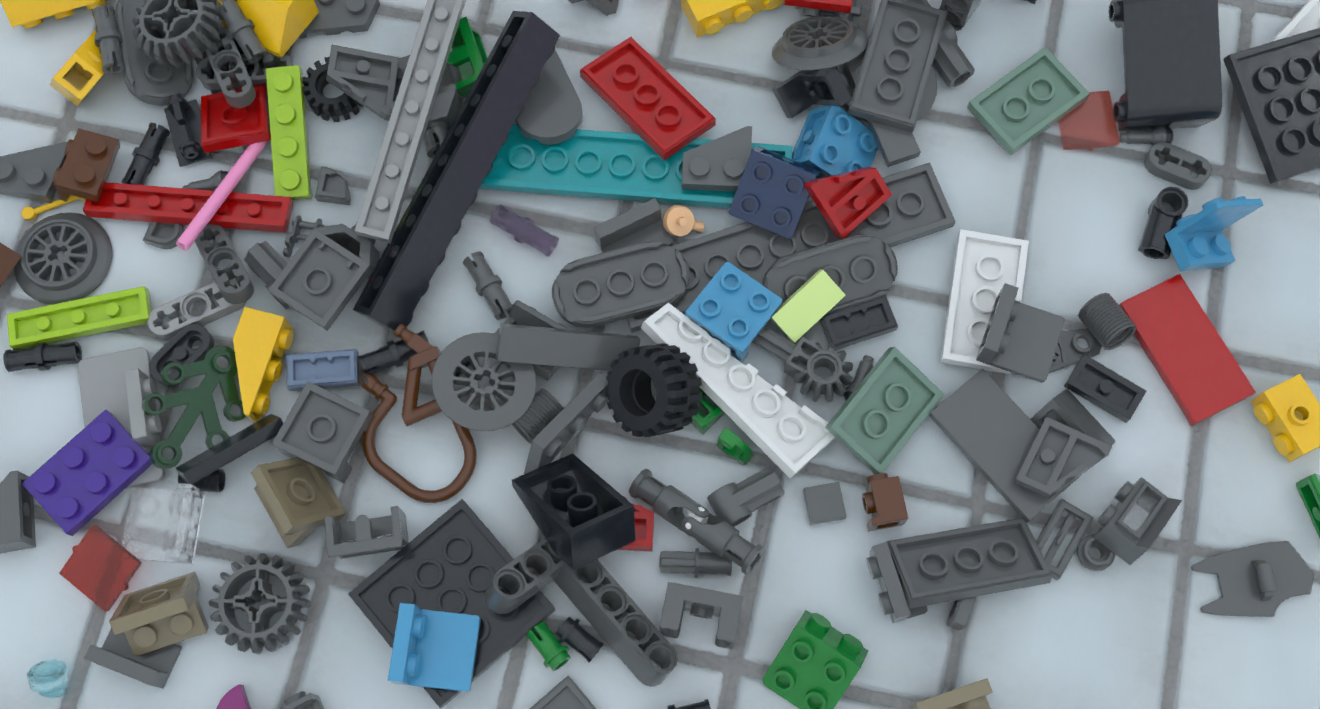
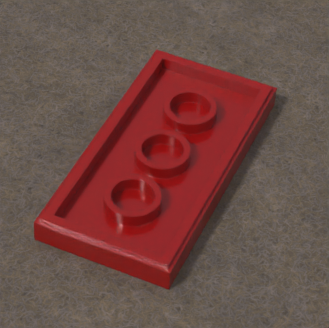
[580,37,716,160]
[1119,274,1256,426]

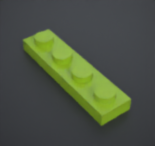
[266,65,312,200]
[7,286,152,349]

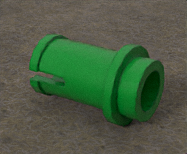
[526,621,571,671]

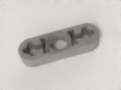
[147,278,247,340]

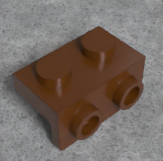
[52,128,120,202]

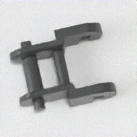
[283,215,325,257]

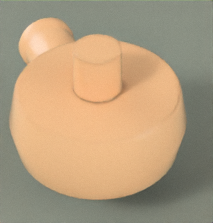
[663,205,705,237]

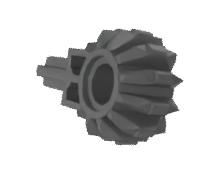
[752,326,853,402]

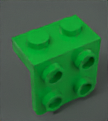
[762,610,868,709]

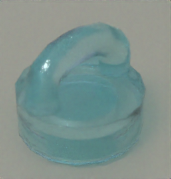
[27,659,69,698]

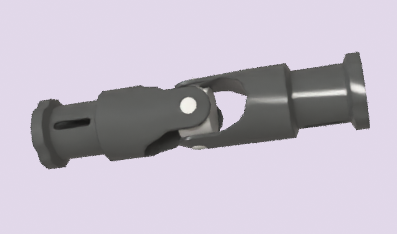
[629,468,765,575]

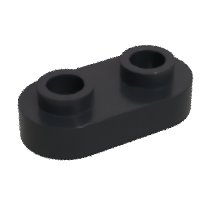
[149,324,214,386]

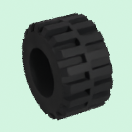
[605,343,702,437]

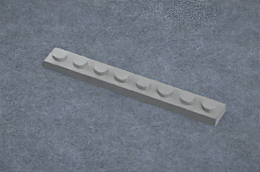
[355,0,466,244]

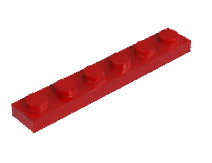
[83,182,293,233]

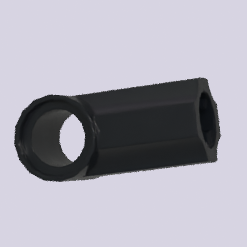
[1138,187,1189,259]

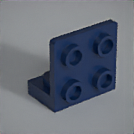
[729,146,822,239]

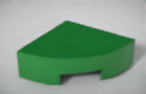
[717,427,753,465]

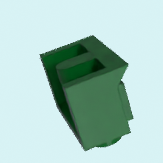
[447,16,488,98]

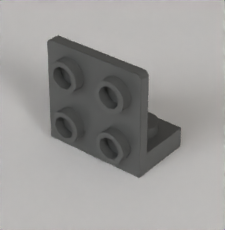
[976,283,1065,383]

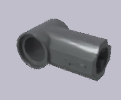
[244,241,290,309]
[707,466,785,527]

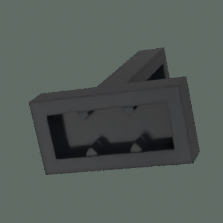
[772,66,852,118]

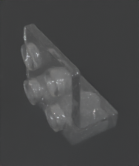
[120,483,205,564]

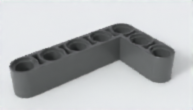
[485,538,678,687]

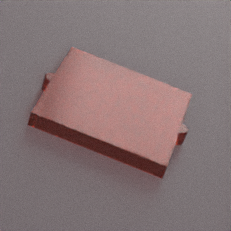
[1058,90,1120,151]
[59,525,142,612]

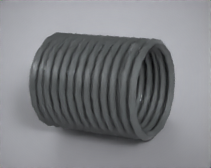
[1078,293,1136,350]
[512,388,564,444]

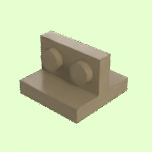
[251,458,346,548]
[109,572,209,657]

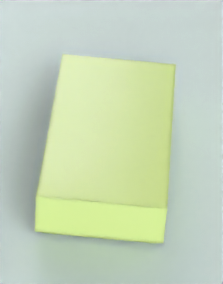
[771,269,846,343]

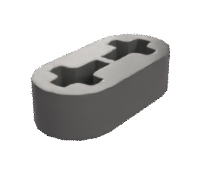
[1144,142,1212,190]

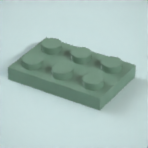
[967,47,1090,155]
[825,347,944,474]

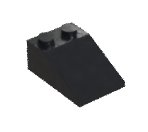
[512,454,636,570]

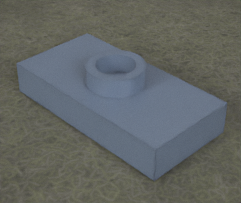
[286,349,360,391]

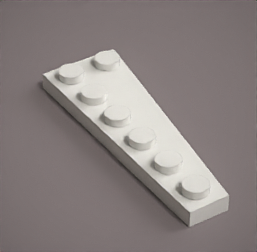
[641,303,836,479]

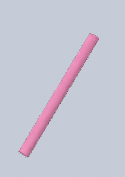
[176,140,270,251]

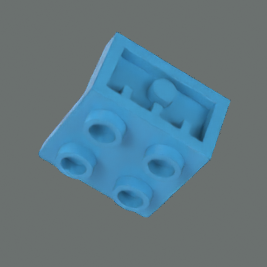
[792,105,879,177]
[1165,196,1263,271]
[685,262,782,363]
[388,603,481,692]

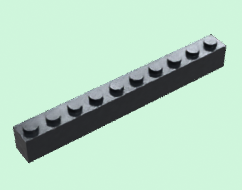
[353,11,560,332]

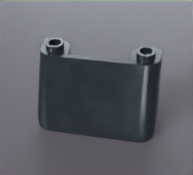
[1108,0,1222,131]

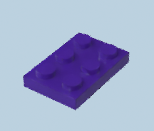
[22,409,152,536]

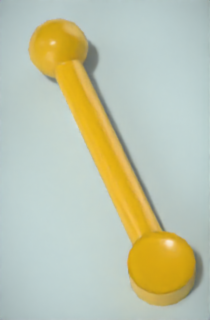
[21,195,86,221]

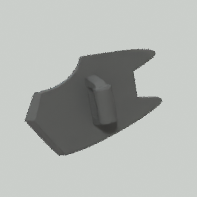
[1191,541,1315,617]

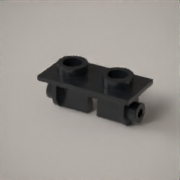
[164,94,213,167]

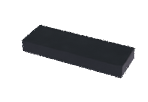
[176,414,283,485]

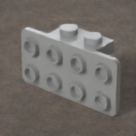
[78,347,165,489]

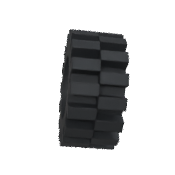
[302,57,364,122]

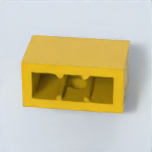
[1250,374,1320,463]

